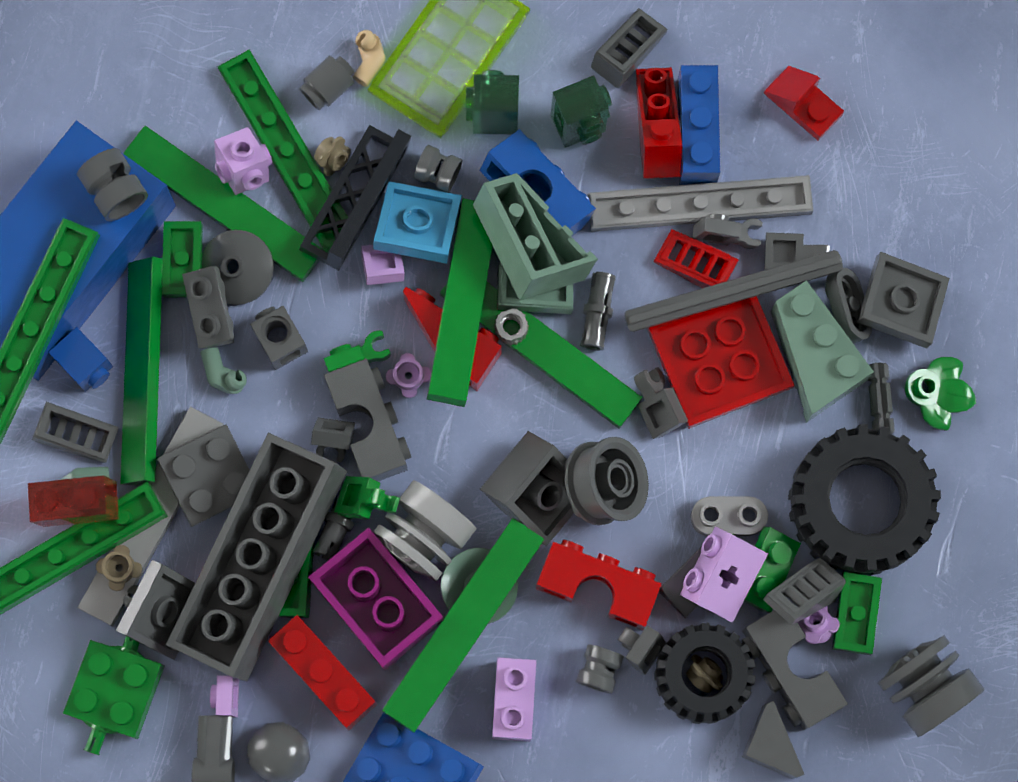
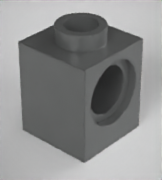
[250,306,308,370]

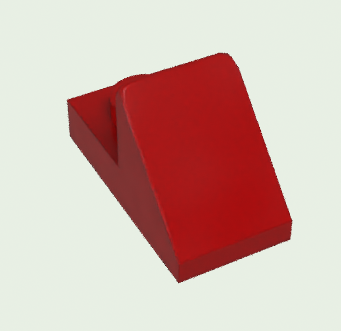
[764,66,844,141]

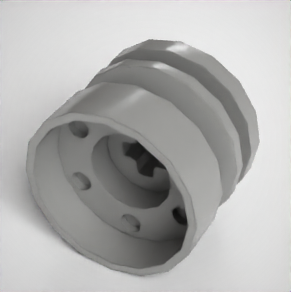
[373,480,477,582]

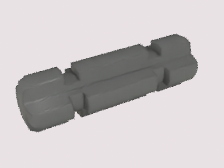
[868,362,895,434]

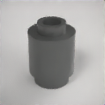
[299,55,355,110]

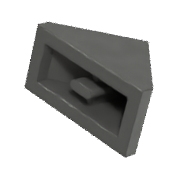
[742,701,805,779]

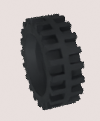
[788,424,941,575]

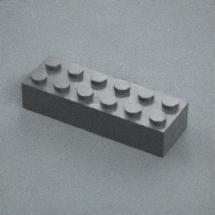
[166,432,347,682]

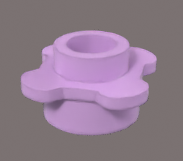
[386,353,431,398]
[797,606,840,644]

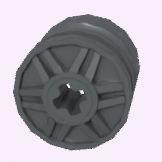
[878,635,984,737]

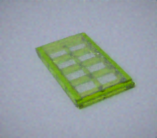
[367,0,531,138]

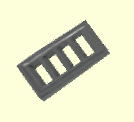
[591,8,668,88]
[32,401,119,463]
[764,558,846,625]

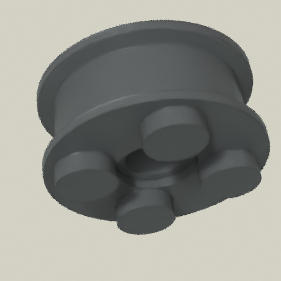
[564,437,649,526]

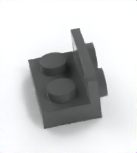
[182,266,234,348]

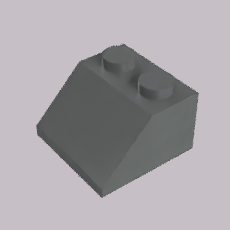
[480,431,574,547]

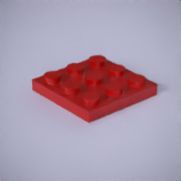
[647,296,795,429]

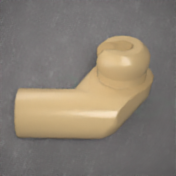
[352,30,385,87]

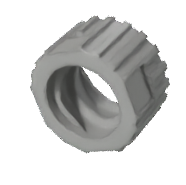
[494,308,529,345]

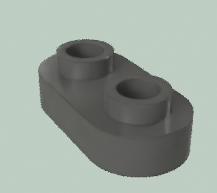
[825,268,872,344]

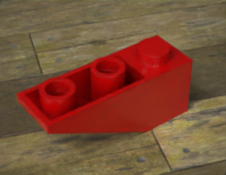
[635,67,682,179]
[403,287,502,391]

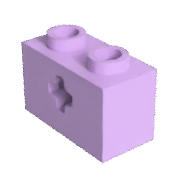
[680,526,768,623]
[492,658,536,742]

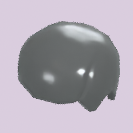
[247,722,310,782]

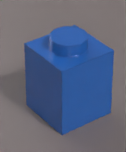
[49,327,113,392]

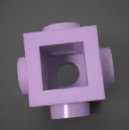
[214,127,272,195]

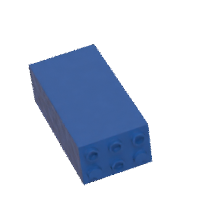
[0,120,176,381]

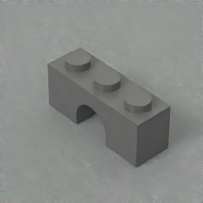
[324,359,412,481]
[741,610,848,731]

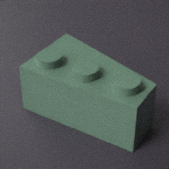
[473,173,598,300]
[771,280,874,423]

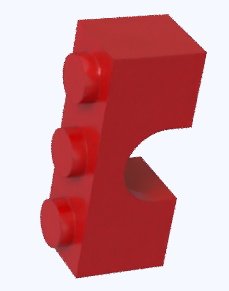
[536,539,662,630]
[268,615,378,730]

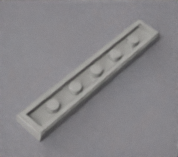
[588,175,813,232]
[77,406,224,627]

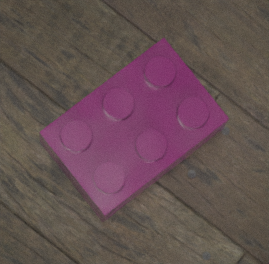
[308,527,444,671]

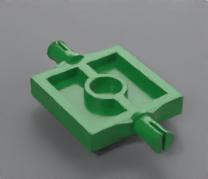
[63,636,165,755]

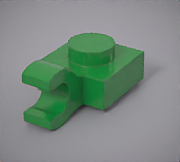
[324,330,391,372]
[334,476,400,519]

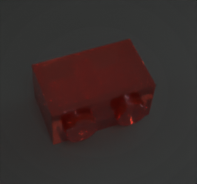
[28,475,119,527]

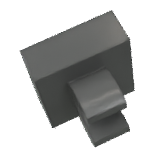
[311,417,355,462]
[618,625,666,675]

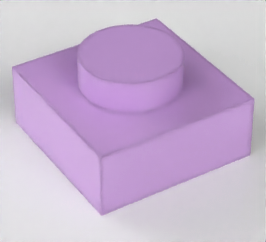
[361,245,405,285]
[210,675,239,718]

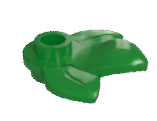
[904,357,976,431]

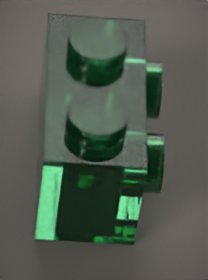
[466,70,519,135]
[550,75,612,148]

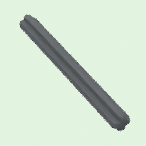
[625,250,843,332]

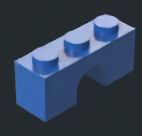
[677,65,720,185]
[479,129,596,236]

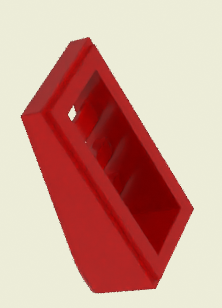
[654,229,739,288]

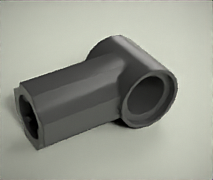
[191,715,235,782]

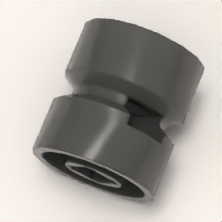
[77,148,148,221]

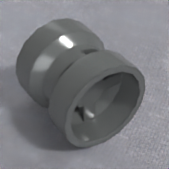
[414,145,463,193]
[576,644,624,694]

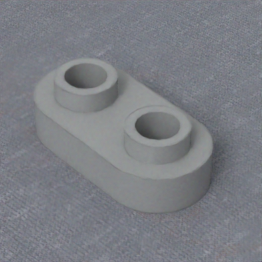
[690,496,768,536]

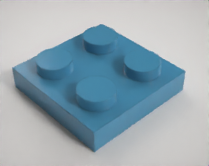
[373,181,462,264]

